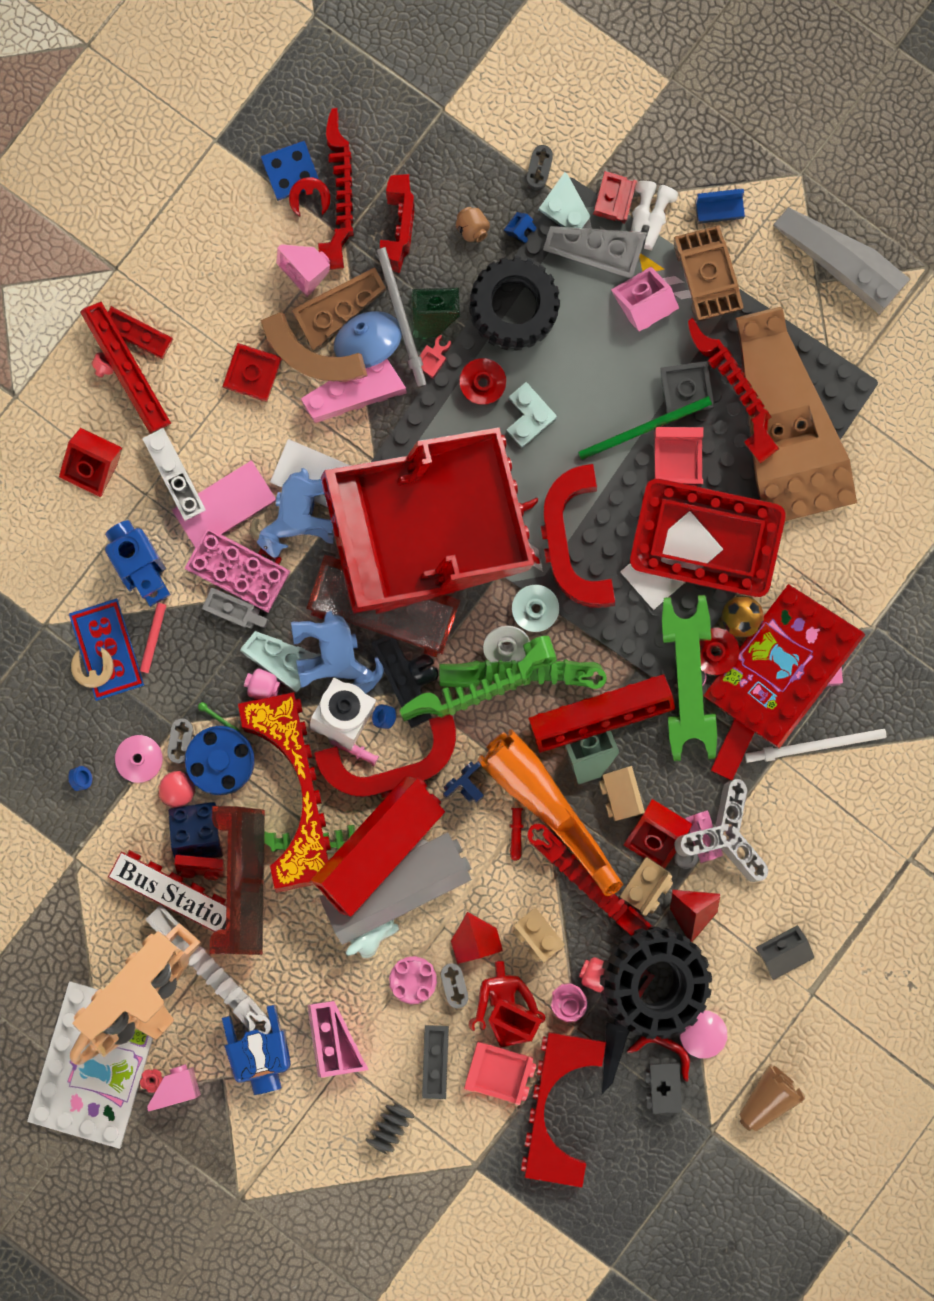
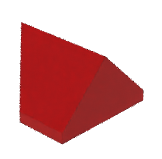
[670,890,720,942]
[451,912,503,964]
[488,998,542,1048]

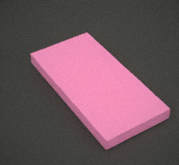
[172,460,276,548]

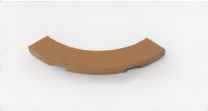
[260,312,367,382]

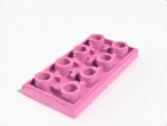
[184,527,291,613]

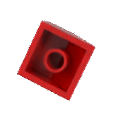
[59,427,122,497]
[623,799,693,869]

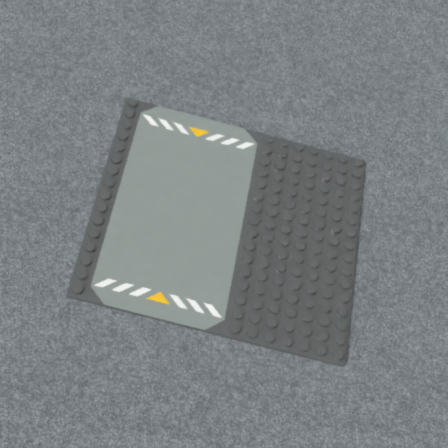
[371,177,878,688]

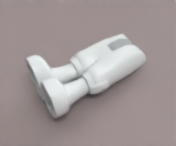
[631,181,678,251]

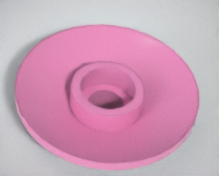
[115,735,163,783]

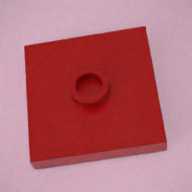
[222,343,282,402]

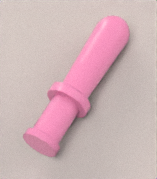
[329,739,379,767]

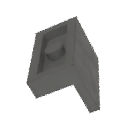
[756,925,814,980]

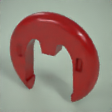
[289,177,331,217]

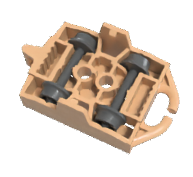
[70,923,201,1065]

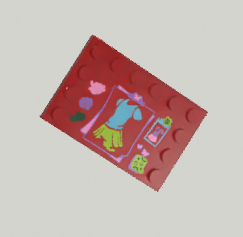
[703,584,865,749]

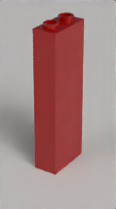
[310,776,445,917]

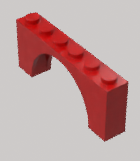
[521,1032,606,1188]

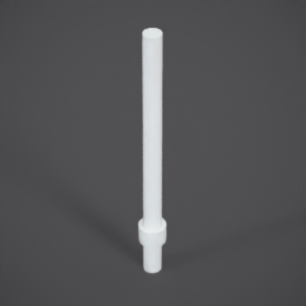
[745,729,886,763]

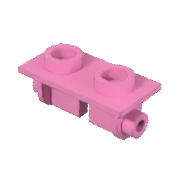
[685,810,723,863]

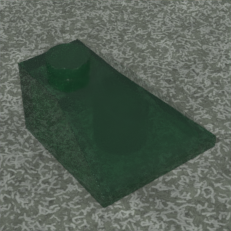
[412,287,460,339]

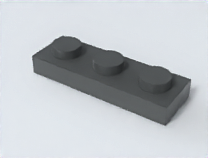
[422,1025,449,1099]

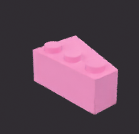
[307,1001,369,1078]

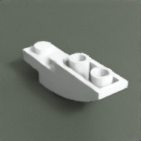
[142,428,206,521]

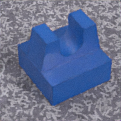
[503,212,537,243]

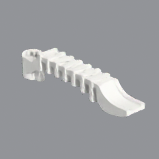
[145,905,271,1034]

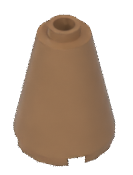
[739,1064,806,1131]

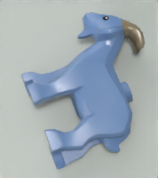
[249,468,335,558]

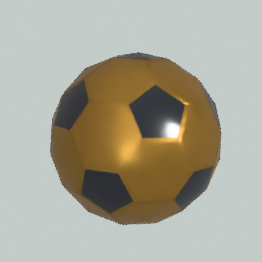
[722,595,764,638]

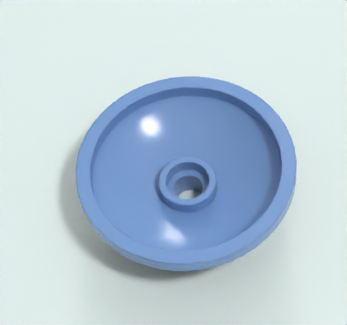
[334,311,402,368]

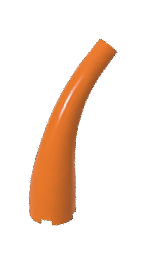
[477,729,623,896]

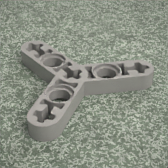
[675,779,768,882]

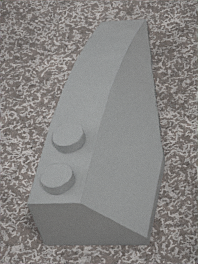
[773,207,910,315]

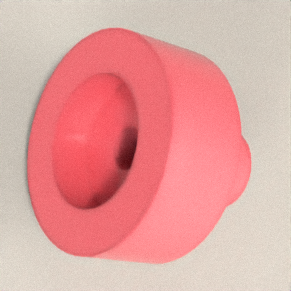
[92,352,114,377]

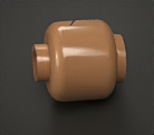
[456,207,490,242]

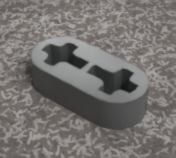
[526,145,553,190]

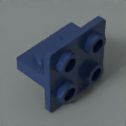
[443,761,484,804]

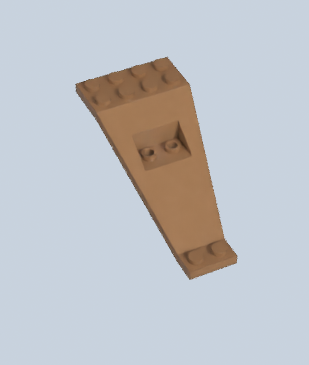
[736,307,857,521]

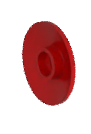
[459,358,506,405]
[699,628,740,675]

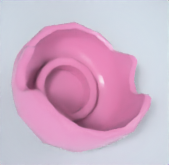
[551,983,587,1023]

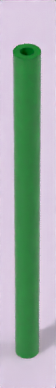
[578,396,712,460]

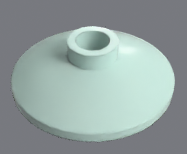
[512,585,559,632]

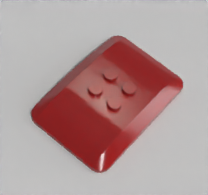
[630,479,786,597]

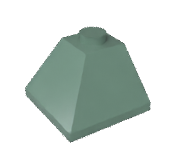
[565,731,619,784]

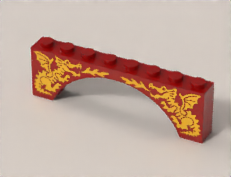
[238,692,331,893]

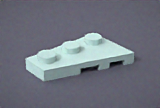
[240,631,321,694]

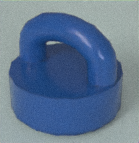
[372,704,396,729]
[68,766,92,791]

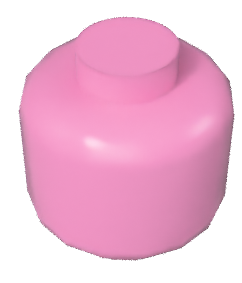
[244,668,281,700]

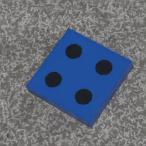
[261,141,319,201]

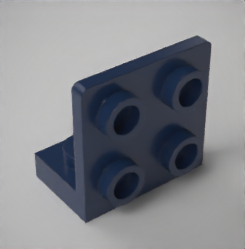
[168,802,223,859]

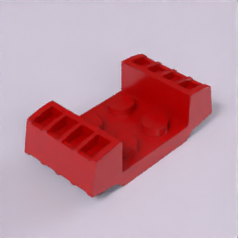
[380,174,415,273]

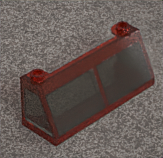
[210,806,265,955]

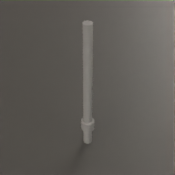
[377,247,426,386]

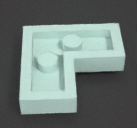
[506,382,557,448]

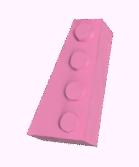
[301,359,406,423]

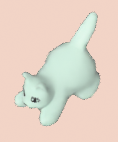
[346,919,399,959]

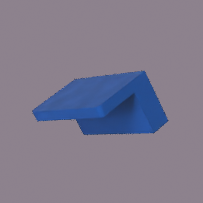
[695,189,745,224]

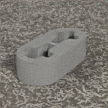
[168,718,194,764]
[441,963,468,1008]

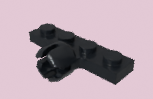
[371,632,439,728]

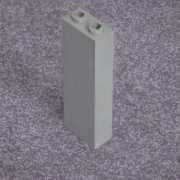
[319,832,472,945]

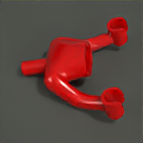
[468,961,546,1031]

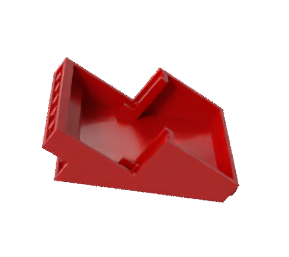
[321,427,535,614]

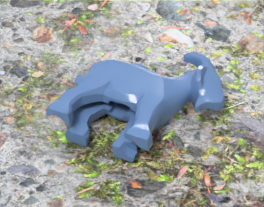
[291,611,384,694]

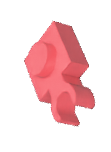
[420,335,451,379]

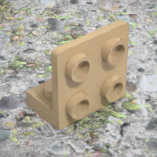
[620,857,673,917]
[513,907,565,963]

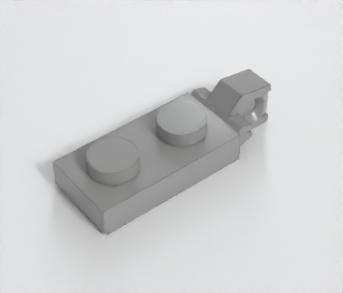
[202,587,269,629]

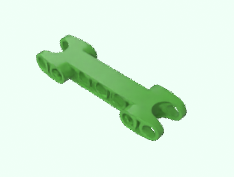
[662,595,717,761]

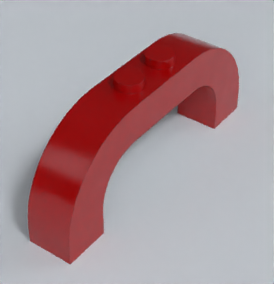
[541,464,615,608]
[314,714,456,798]

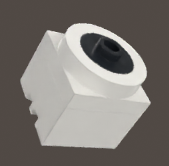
[309,678,376,751]

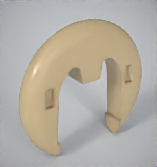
[71,647,113,688]

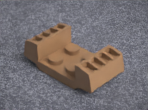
[674,225,744,322]

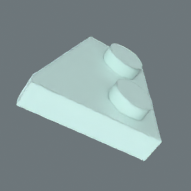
[538,172,590,228]

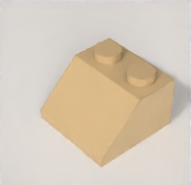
[599,766,645,822]

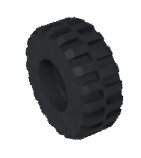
[600,927,712,1039]

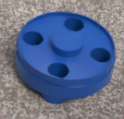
[185,726,255,795]

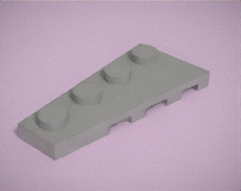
[543,226,647,278]

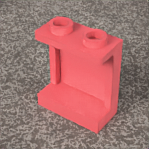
[654,427,703,487]
[464,1041,536,1105]

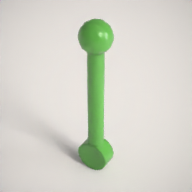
[198,702,240,732]

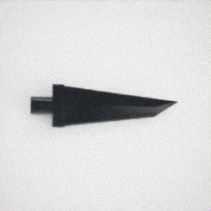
[602,1019,630,1094]

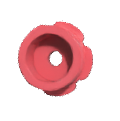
[140,1069,163,1093]

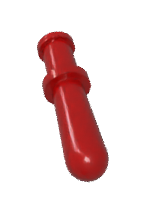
[509,808,524,861]

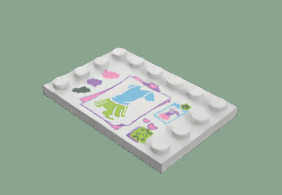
[27,981,153,1149]

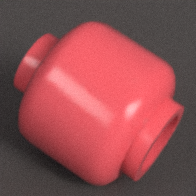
[578,957,605,993]

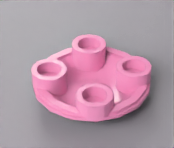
[389,956,437,1004]
[680,1011,727,1058]

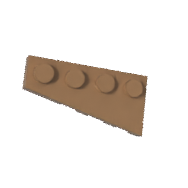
[292,267,386,352]

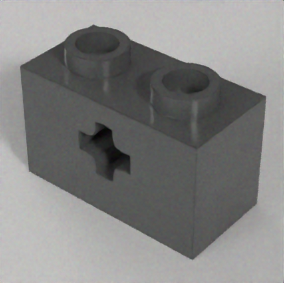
[645,1062,682,1114]

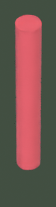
[140,603,166,674]

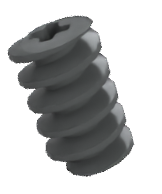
[365,1100,415,1154]

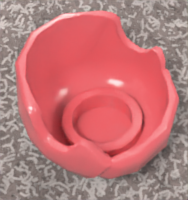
[158,771,196,808]

